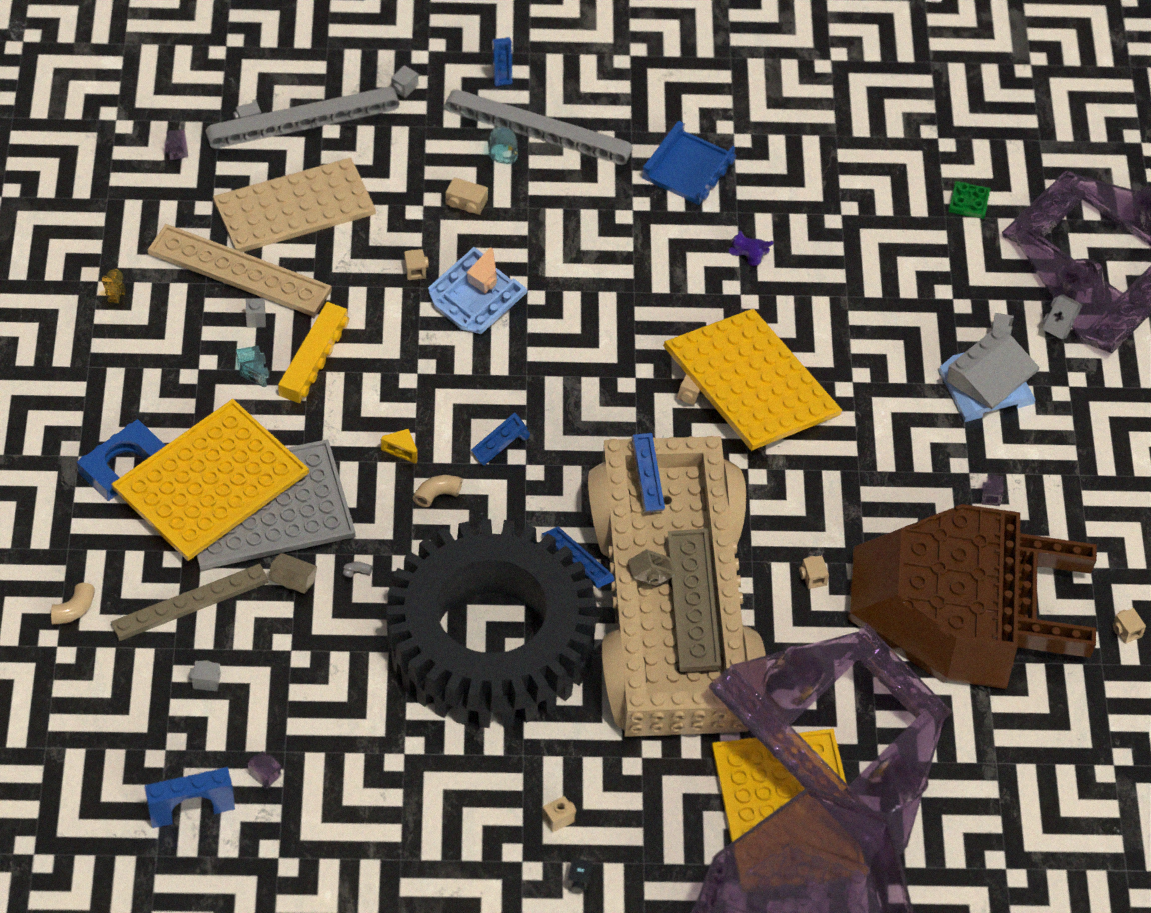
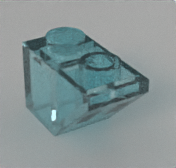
[236,345,269,387]

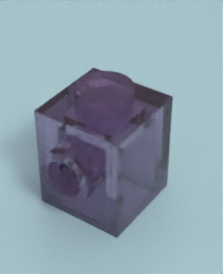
[164,129,188,160]
[248,751,281,789]

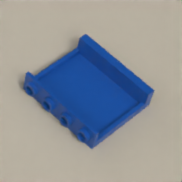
[642,121,736,205]

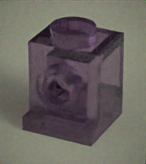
[981,474,1004,506]

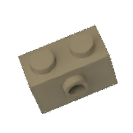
[628,549,676,586]
[268,553,317,593]

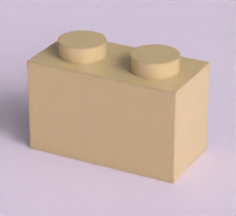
[446,177,488,215]

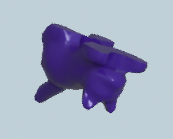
[728,231,774,266]

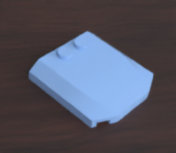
[428,247,527,334]
[939,352,1035,422]

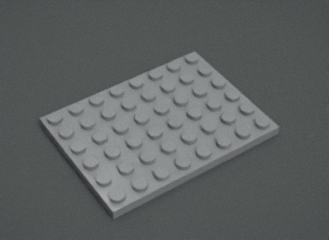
[196,439,356,570]

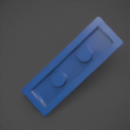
[492,37,512,86]
[471,412,530,465]

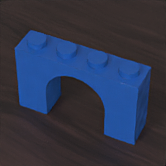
[77,419,166,501]
[144,767,235,828]

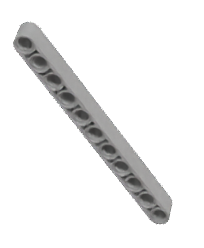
[206,87,400,148]
[444,89,633,165]

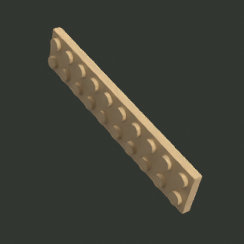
[148,224,332,317]

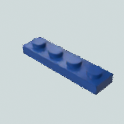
[631,433,665,513]

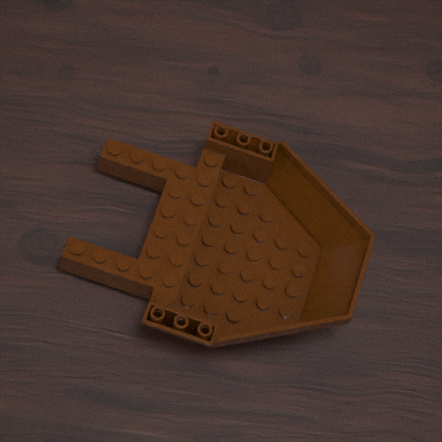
[848,504,1097,689]

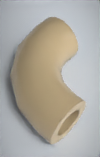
[413,475,463,507]
[51,583,95,624]

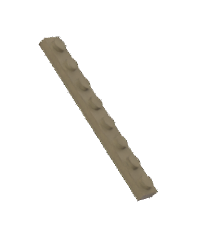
[111,564,268,641]

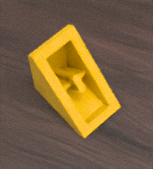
[381,429,417,464]

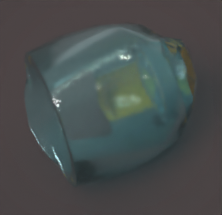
[487,127,518,164]

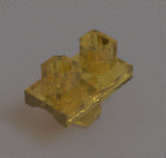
[102,269,126,303]

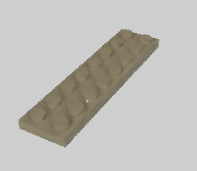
[668,529,721,672]

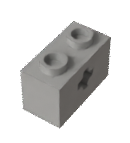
[1042,295,1082,339]

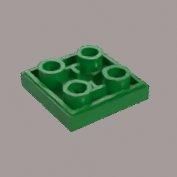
[949,181,991,219]

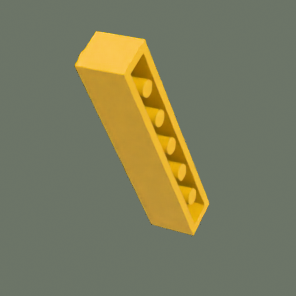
[278,302,350,403]

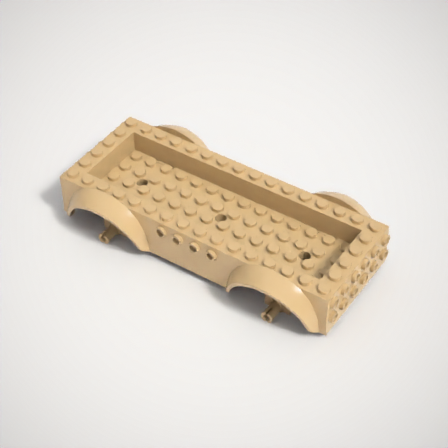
[588,436,766,736]

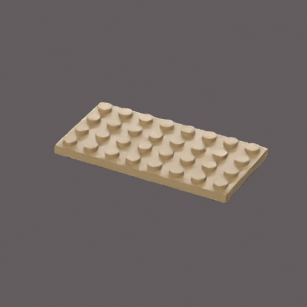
[213,157,376,252]

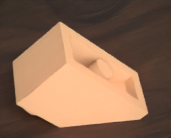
[466,247,497,294]

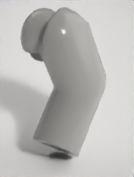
[343,561,373,577]

